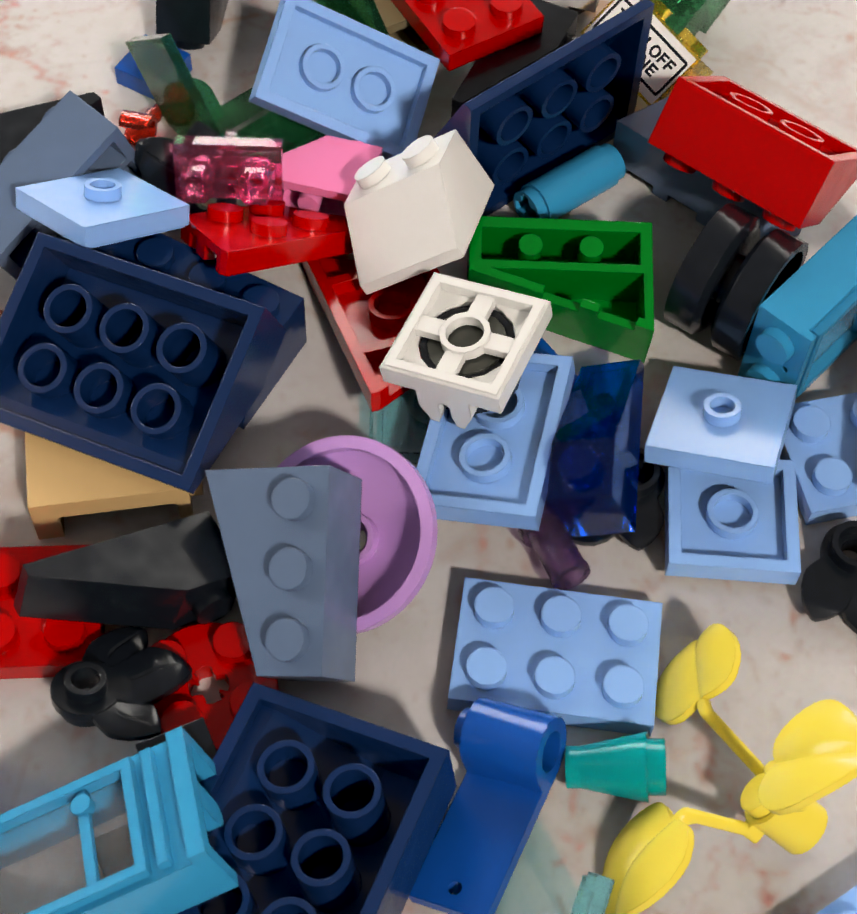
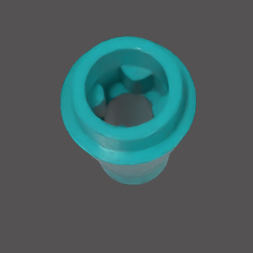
[565,731,667,803]

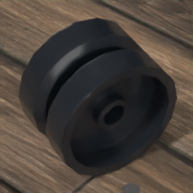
[664,203,808,361]

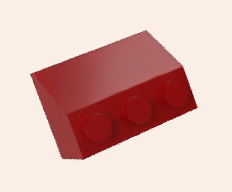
[648,76,857,231]

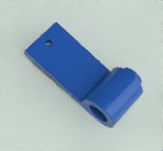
[409,697,567,914]

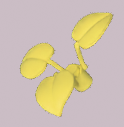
[601,623,857,914]

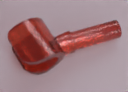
[118,90,180,146]

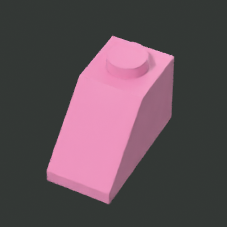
[251,135,383,216]

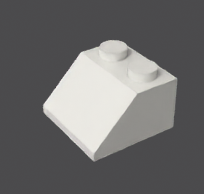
[344,129,495,295]

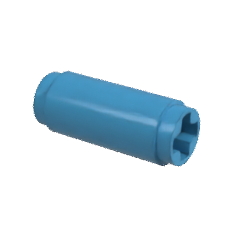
[513,143,626,219]

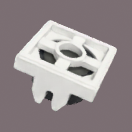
[379,272,553,429]

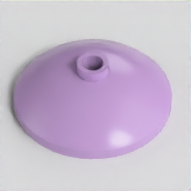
[278,435,438,634]

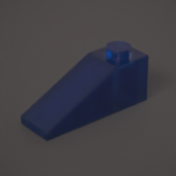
[547,359,644,537]

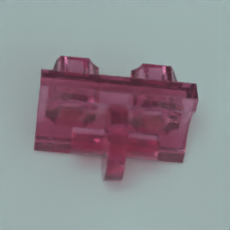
[172,129,284,205]

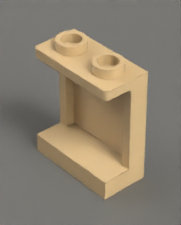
[25,432,204,540]

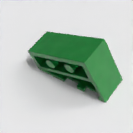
[467,216,654,363]

